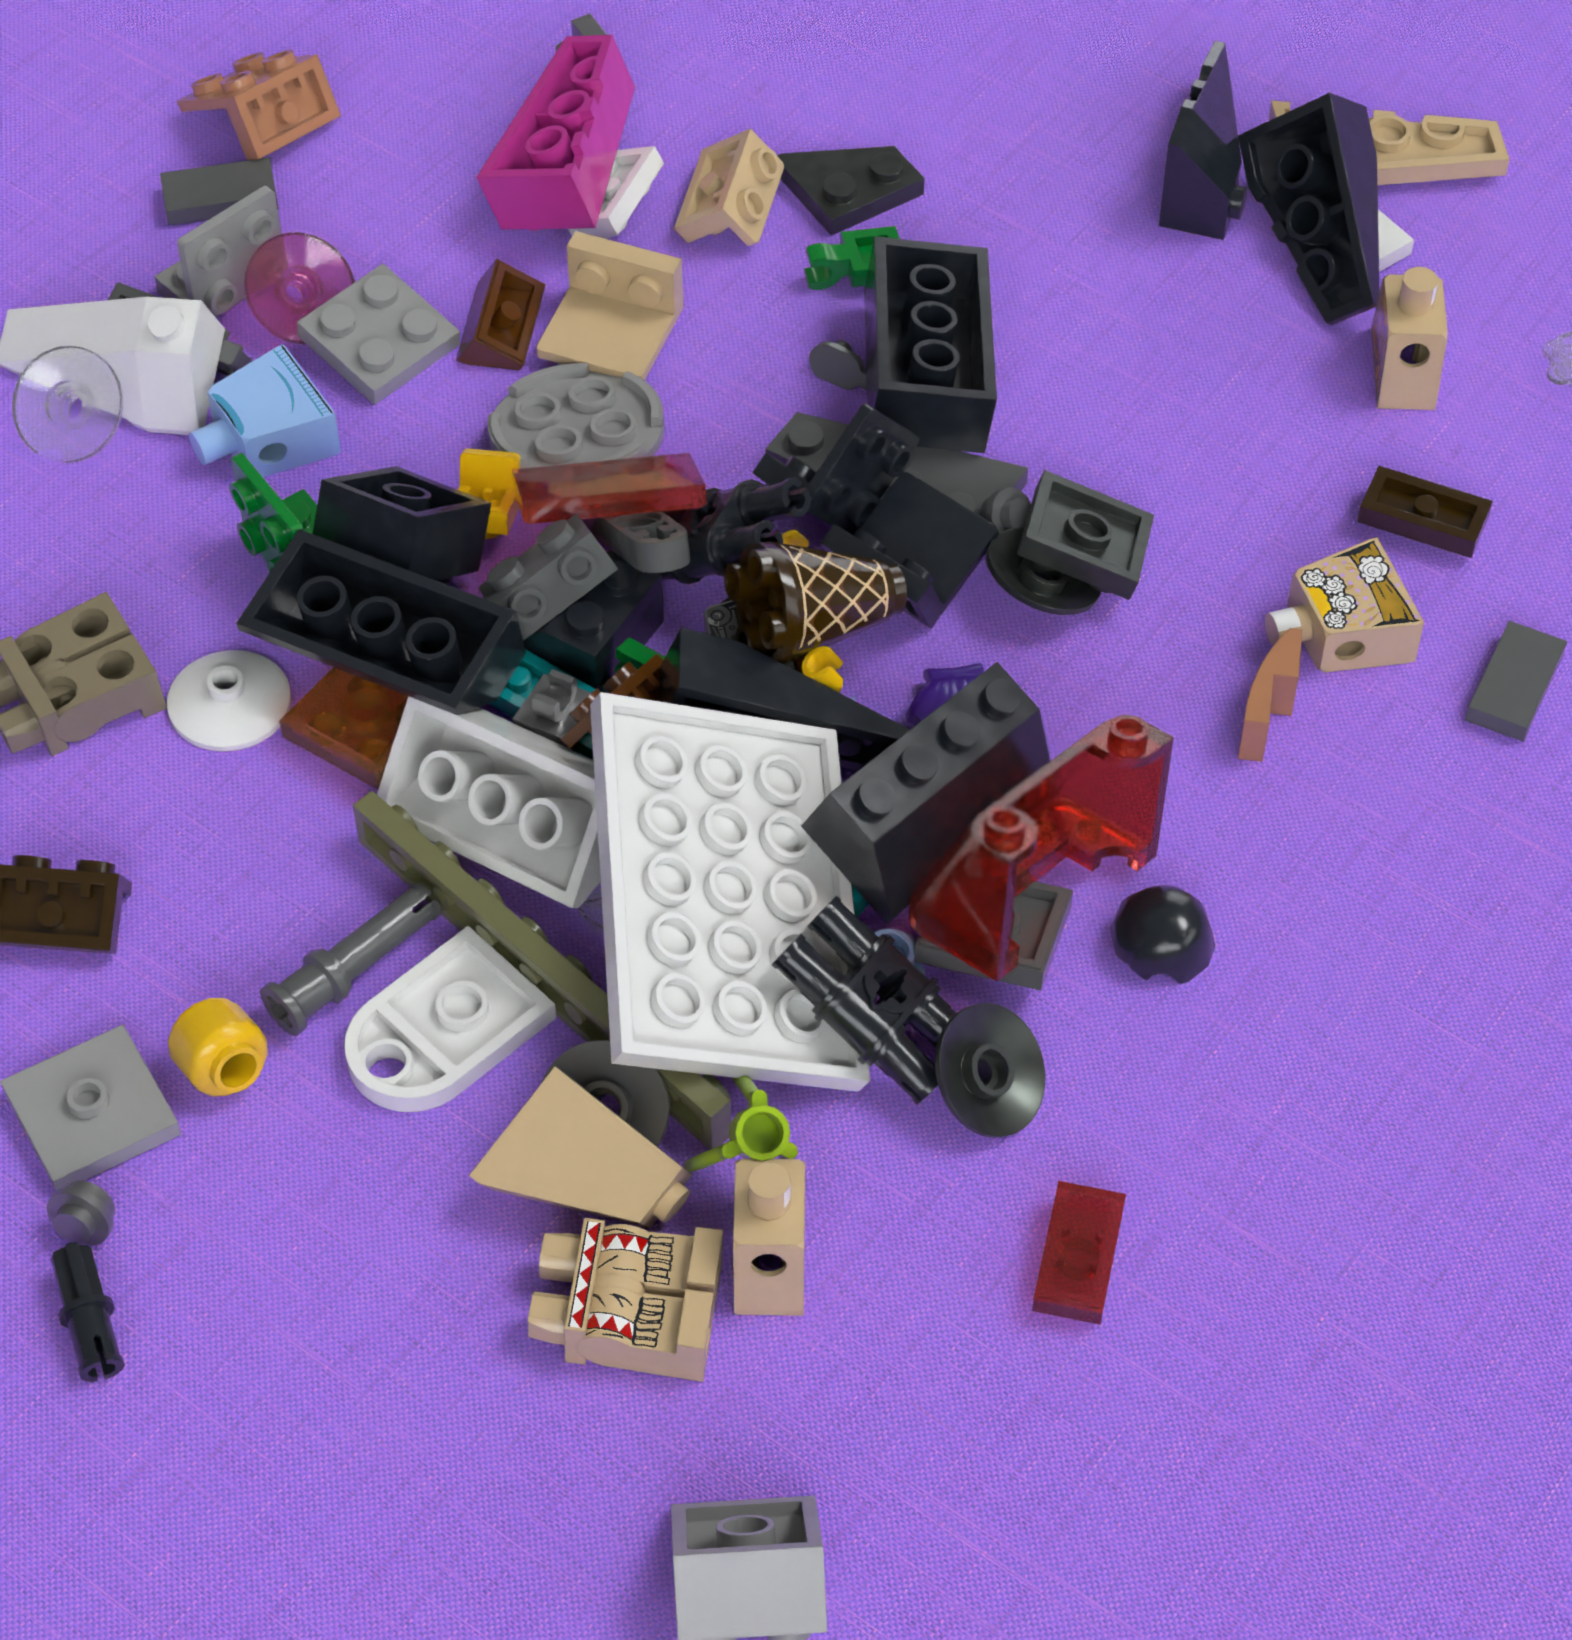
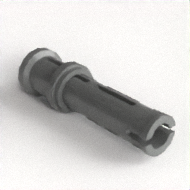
[260,882,441,1036]

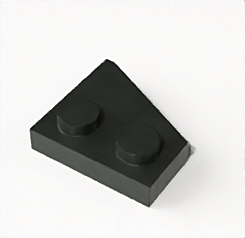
[777,146,925,236]

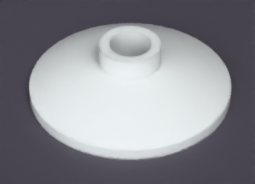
[167,650,291,752]

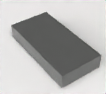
[160,157,279,225]
[1465,621,1567,742]

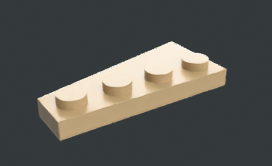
[1269,100,1509,185]

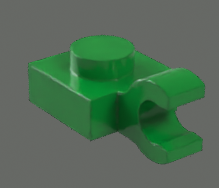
[804,226,900,290]

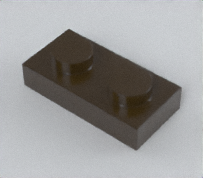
[1357,466,1493,558]

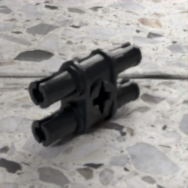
[660,477,811,585]
[771,896,956,1105]

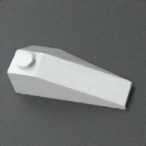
[0,297,225,435]

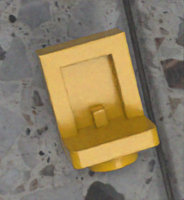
[457,448,521,539]

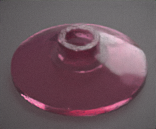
[244,232,355,345]

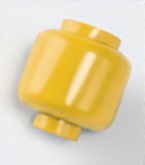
[168,998,268,1097]

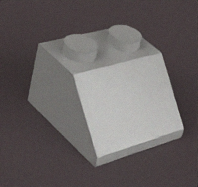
[671,1495,827,1640]

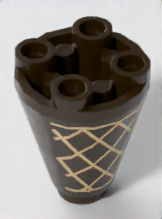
[724,541,907,665]

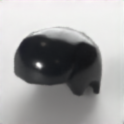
[1110,885,1215,984]

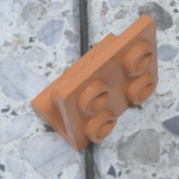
[177,50,341,160]

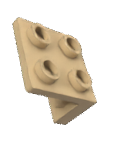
[536,231,684,381]

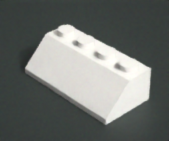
[377,696,601,908]

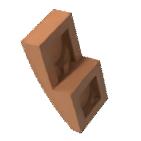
[1238,628,1303,762]

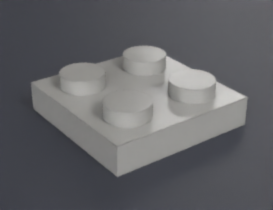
[297,263,460,405]

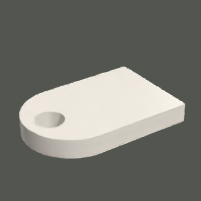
[344,926,556,1112]

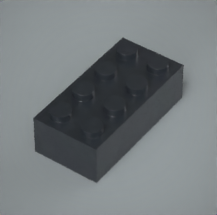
[864,236,997,453]

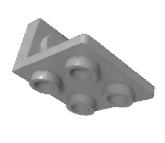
[154,186,288,317]

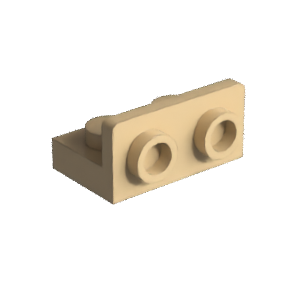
[674,128,784,246]

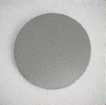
[488,363,664,489]

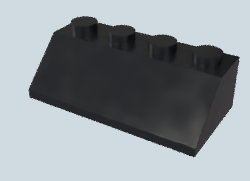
[236,529,526,715]
[801,662,1055,924]

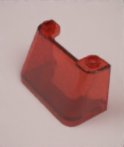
[908,715,1174,982]

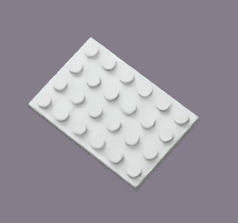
[590,692,870,1092]

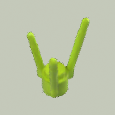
[684,1076,798,1172]

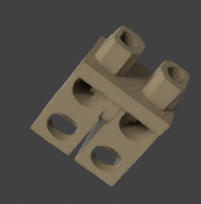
[0,591,167,756]

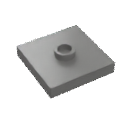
[0,1024,182,1191]

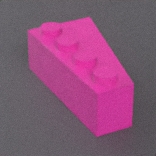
[476,34,635,231]

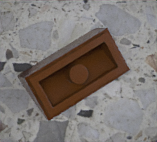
[456,259,546,370]

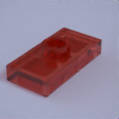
[1032,1181,1126,1325]

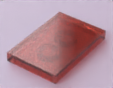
[512,453,707,524]

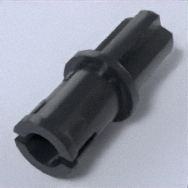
[51,1242,125,1382]

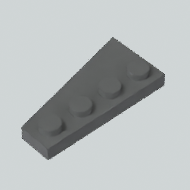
[766,412,1028,515]

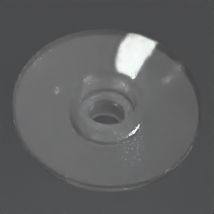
[12,346,123,463]

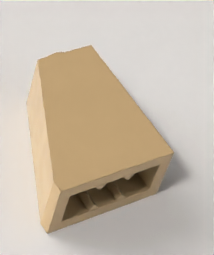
[469,1067,693,1228]

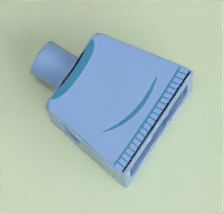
[189,344,341,477]

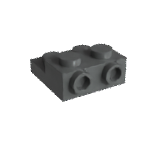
[478,513,618,641]

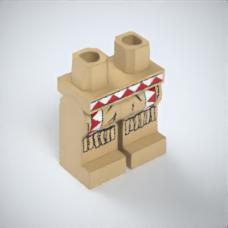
[528,1218,723,1382]

